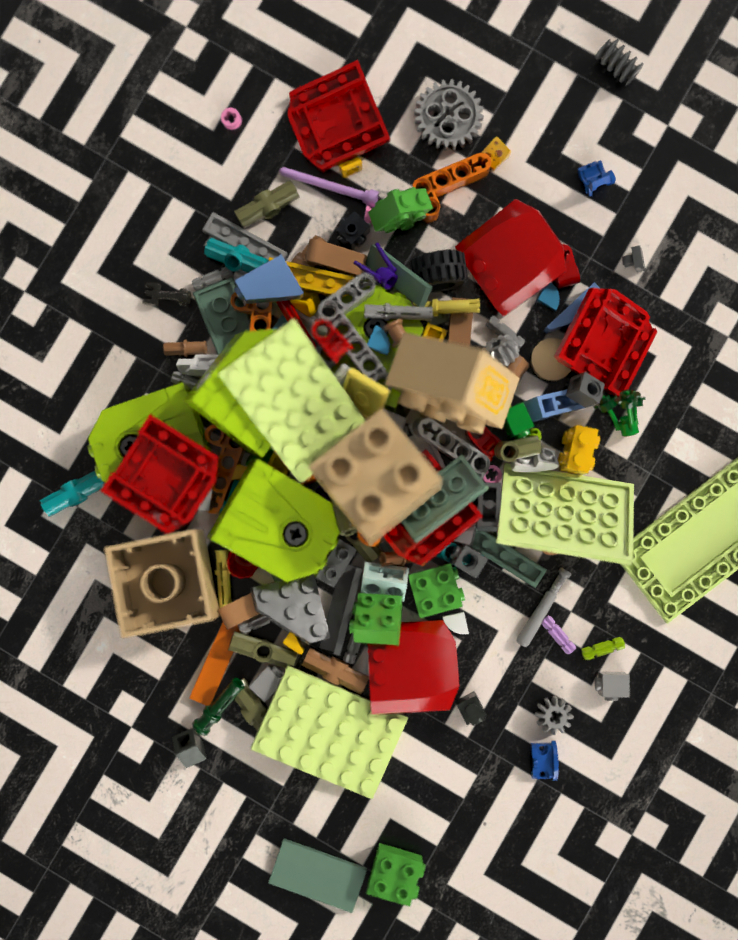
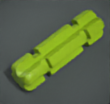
[581,637,625,660]

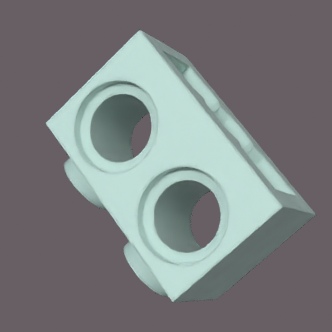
[361,562,409,602]

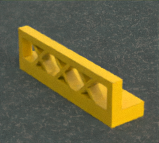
[268,257,355,297]

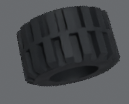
[410,250,468,293]

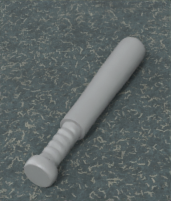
[517,567,571,647]

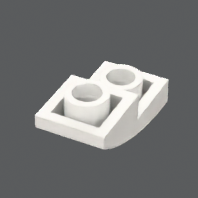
[510,448,559,472]

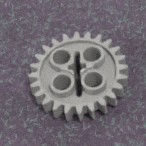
[414,79,484,151]

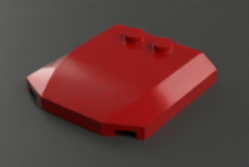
[288,60,391,172]
[455,199,567,317]
[554,288,657,397]
[100,414,219,534]
[383,449,483,566]
[368,620,459,715]

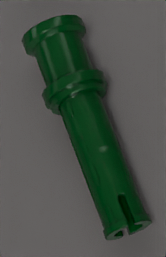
[192,678,245,736]

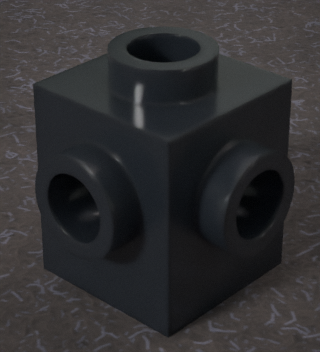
[336,211,370,250]

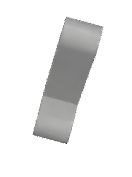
[412,418,490,479]

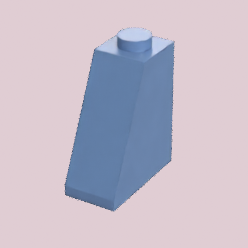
[234,254,304,304]

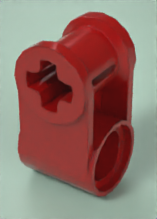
[554,244,580,289]
[312,319,353,364]
[465,426,506,462]

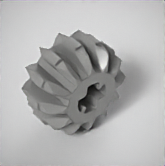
[482,334,520,367]
[535,696,573,735]

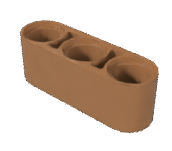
[304,239,367,277]
[447,297,473,347]
[217,581,275,629]

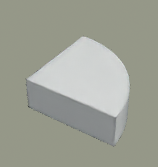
[442,612,469,634]

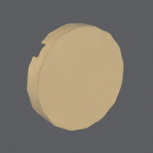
[531,338,571,381]

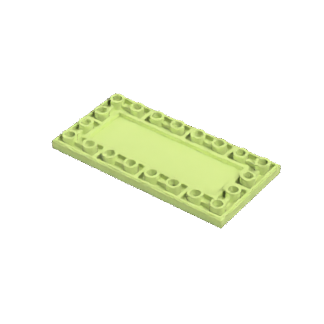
[621,457,738,624]

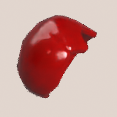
[227,551,259,579]

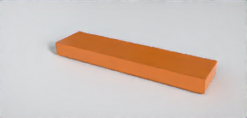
[189,622,241,706]

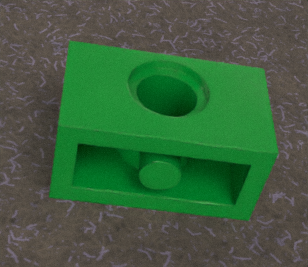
[503,402,535,439]

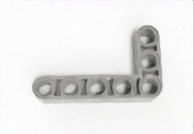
[318,273,392,393]

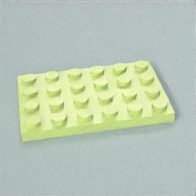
[218,319,366,484]
[496,463,634,565]
[250,665,408,799]

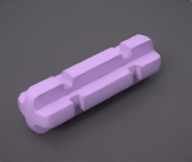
[541,615,576,654]

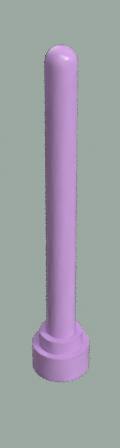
[280,167,379,208]

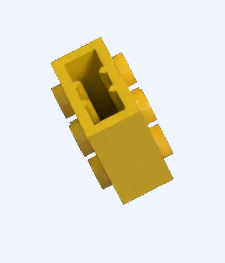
[558,425,600,475]

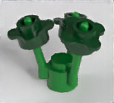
[593,389,646,437]

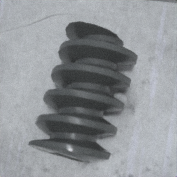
[595,39,644,86]

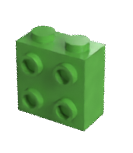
[368,187,433,233]
[408,563,465,618]
[350,593,403,645]
[367,843,425,907]

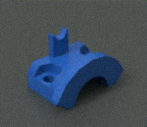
[578,160,616,197]
[530,741,559,781]

